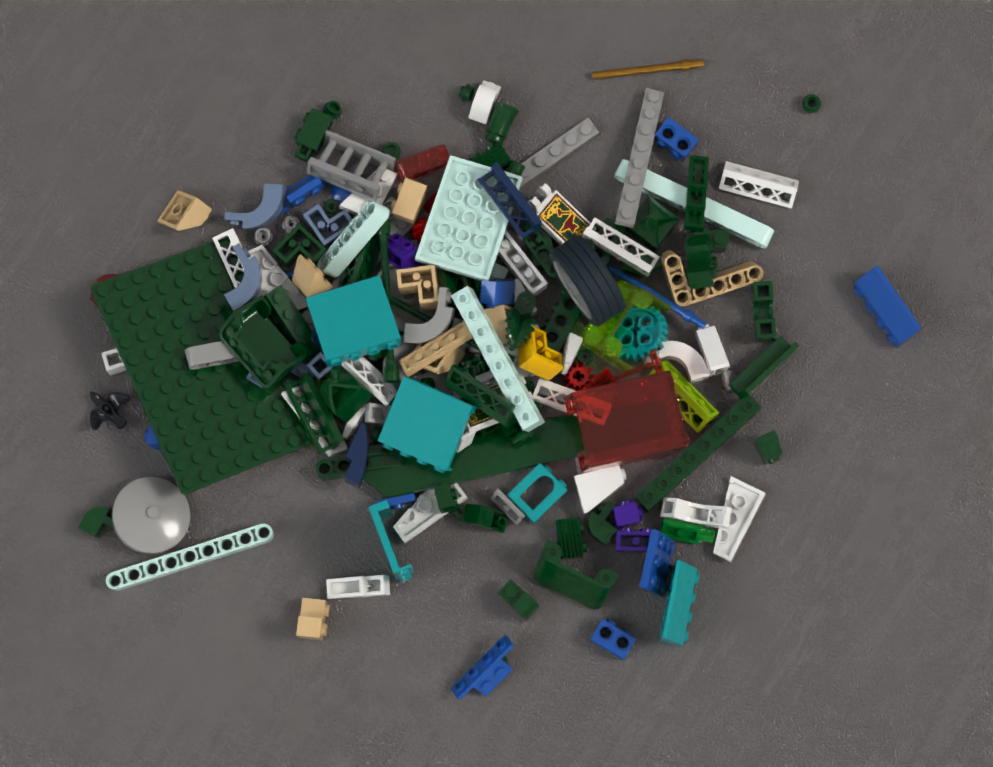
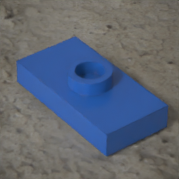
[376,493,416,510]

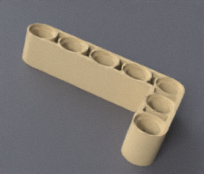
[660,250,763,306]

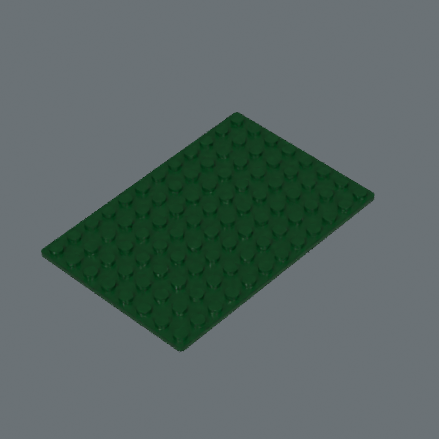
[90,236,313,495]

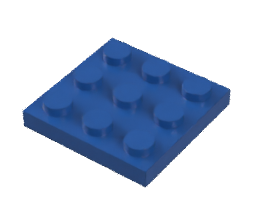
[640,529,675,597]

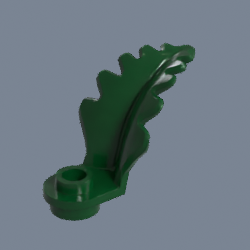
[505,291,538,351]

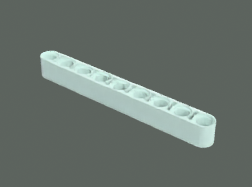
[614,159,774,249]
[106,524,274,591]

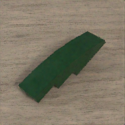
[684,155,709,232]

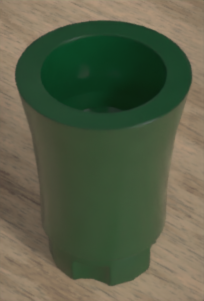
[485,102,519,145]

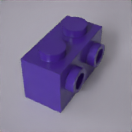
[379,233,422,269]
[612,500,643,530]
[615,528,651,553]

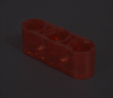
[395,145,450,183]

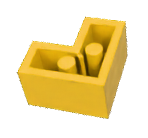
[518,325,564,381]

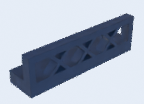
[478,162,542,240]

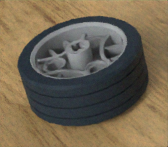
[549,235,626,327]

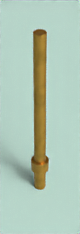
[592,59,704,80]

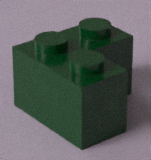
[272,224,327,268]
[684,234,718,289]

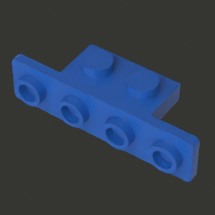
[277,163,331,218]
[451,635,514,700]

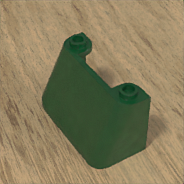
[219,295,312,388]
[533,540,618,610]

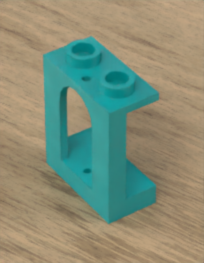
[507,463,567,524]

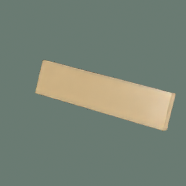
[399,321,473,377]

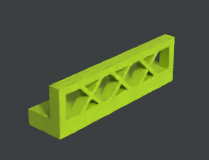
[646,359,719,433]

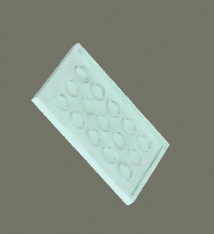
[415,155,523,281]

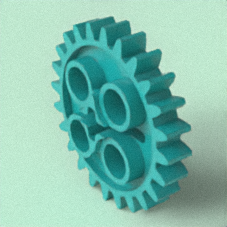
[606,303,669,363]

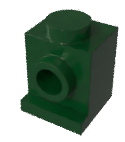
[434,481,460,514]

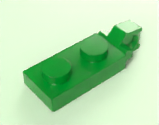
[661,517,715,545]

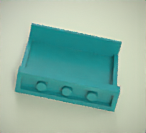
[306,275,401,367]
[378,376,477,473]
[368,500,415,582]

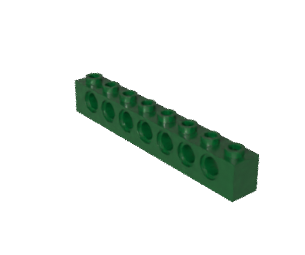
[542,217,627,353]
[634,394,762,513]

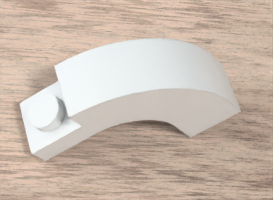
[643,341,710,383]
[660,498,732,528]

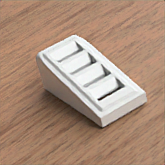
[561,333,583,375]
[342,404,366,441]

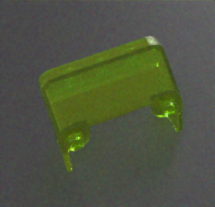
[581,281,671,373]

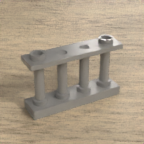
[307,130,396,202]

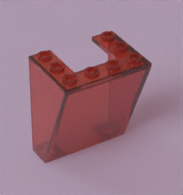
[564,371,689,472]

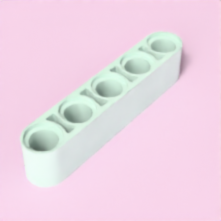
[317,200,389,278]

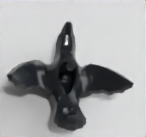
[90,391,130,431]

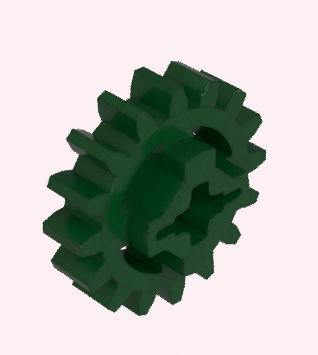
[455,354,490,378]

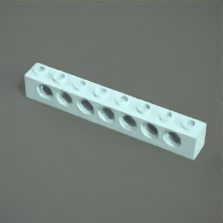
[451,286,545,432]

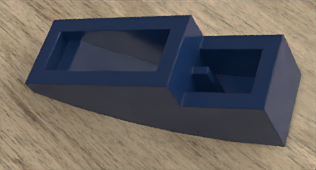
[344,423,368,488]

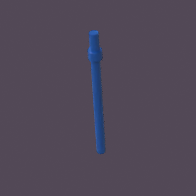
[608,265,707,329]

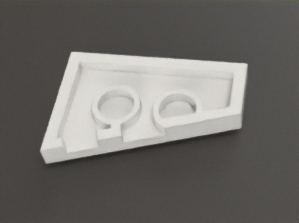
[339,169,397,215]

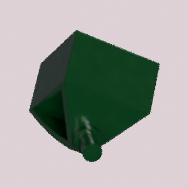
[625,196,679,252]
[318,365,373,423]

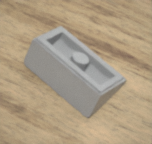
[491,489,526,525]

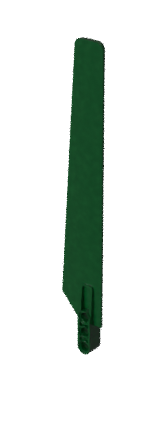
[316,400,678,498]

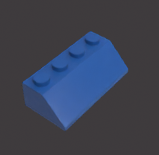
[853,265,921,348]

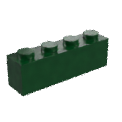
[264,285,321,361]

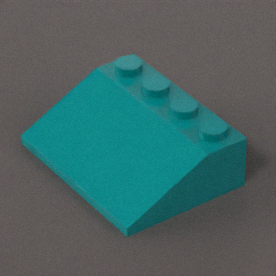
[659,560,700,646]

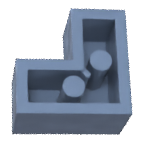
[303,204,352,249]

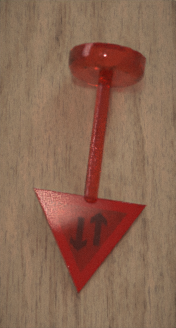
[582,348,665,390]

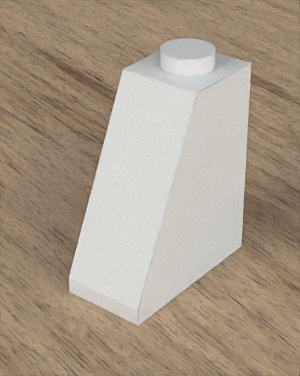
[695,324,730,377]
[574,464,626,515]

